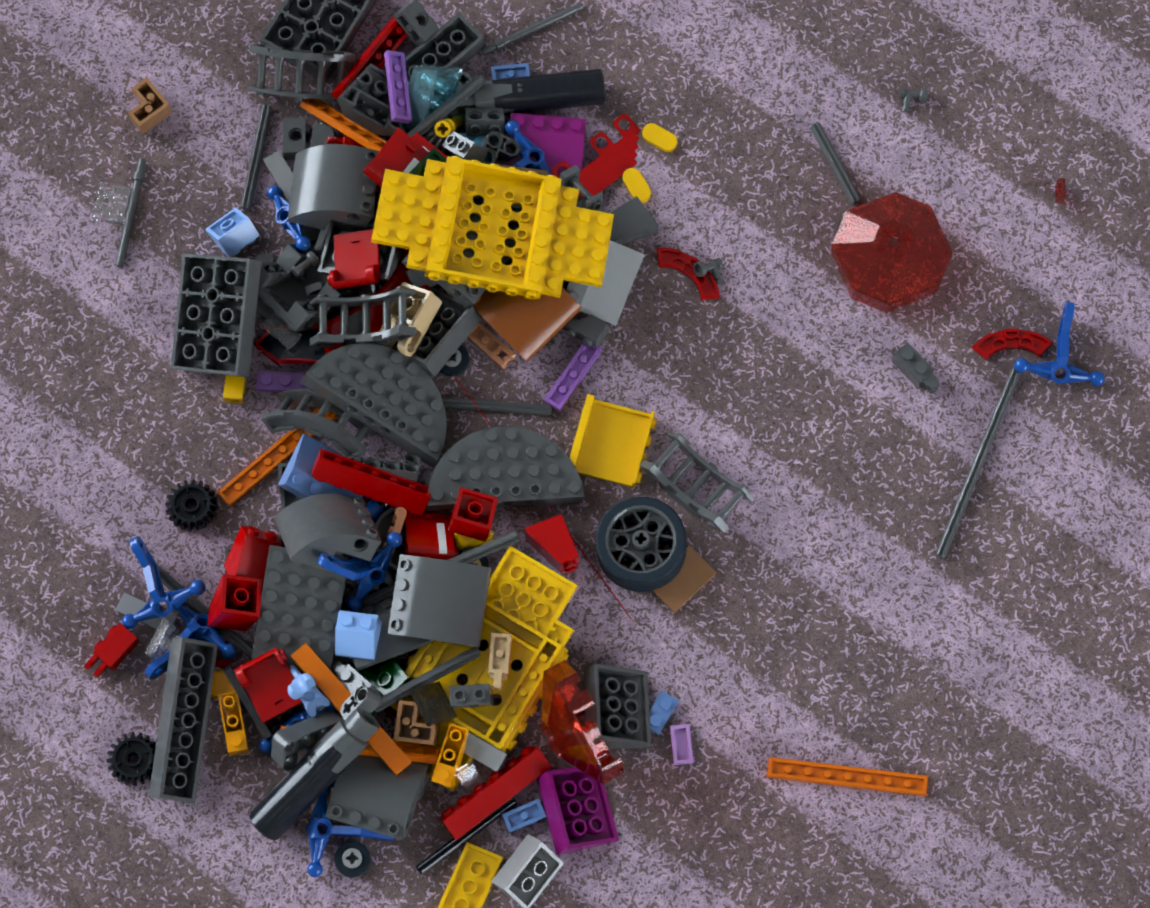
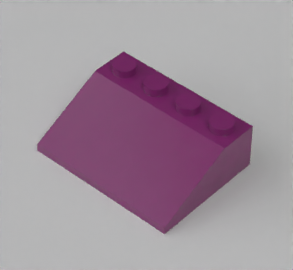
[506,113,586,176]
[537,764,619,855]

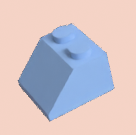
[205,208,260,257]
[335,610,382,661]

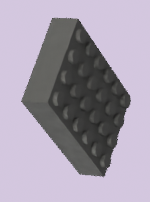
[260,0,377,82]
[171,253,262,377]
[251,545,350,672]

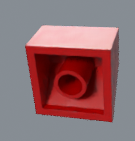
[448,487,498,542]

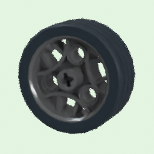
[596,496,687,592]

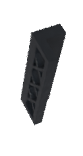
[224,656,285,739]

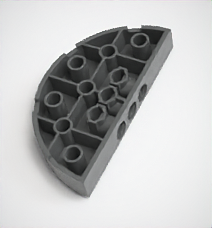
[300,343,447,467]
[427,426,584,512]

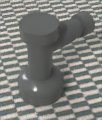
[900,87,928,113]
[290,251,320,281]
[693,258,723,284]

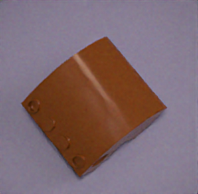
[472,258,582,362]

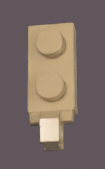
[488,633,512,690]

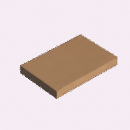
[652,545,717,613]

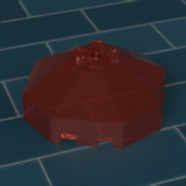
[830,192,953,313]
[539,660,625,784]

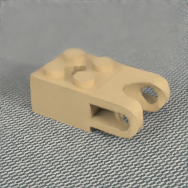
[379,282,442,356]

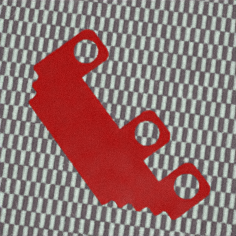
[552,114,641,198]

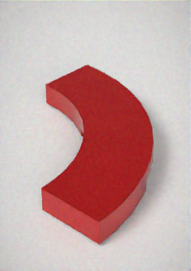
[657,248,720,300]
[972,329,1053,360]

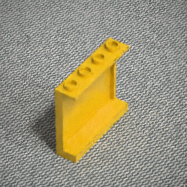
[569,394,657,488]

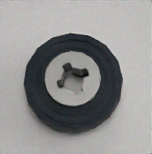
[440,345,470,377]
[334,841,371,878]

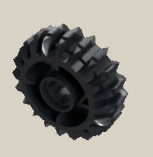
[165,479,219,532]
[106,732,156,786]

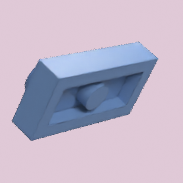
[491,63,530,80]
[649,691,679,736]
[502,799,547,834]

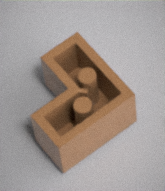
[128,77,172,135]
[394,700,440,746]

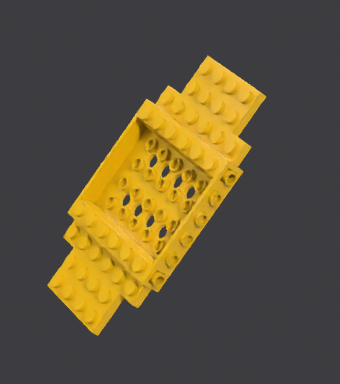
[371,156,614,300]
[390,546,578,792]

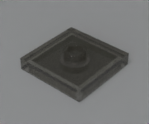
[410,681,457,727]

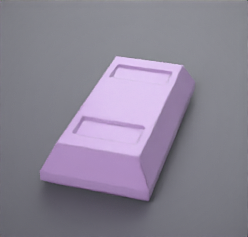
[670,724,694,765]

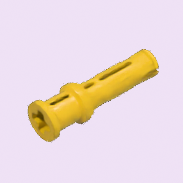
[434,116,463,138]

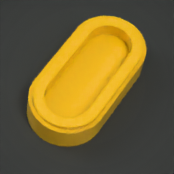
[642,123,677,152]
[623,168,651,203]

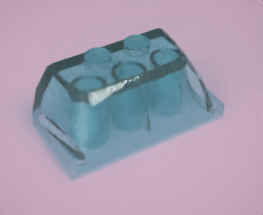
[402,65,462,133]

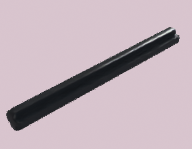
[416,797,517,875]

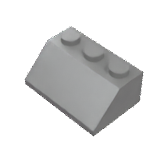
[491,834,564,908]

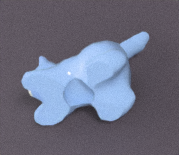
[287,665,330,717]

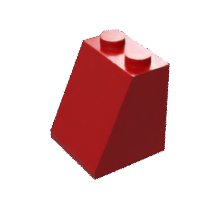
[525,514,579,574]
[224,525,282,592]
[208,574,262,632]

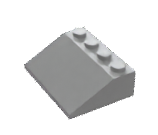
[566,240,645,325]

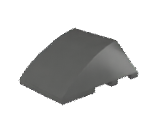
[337,63,404,136]

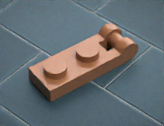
[467,322,517,371]
[383,507,407,564]

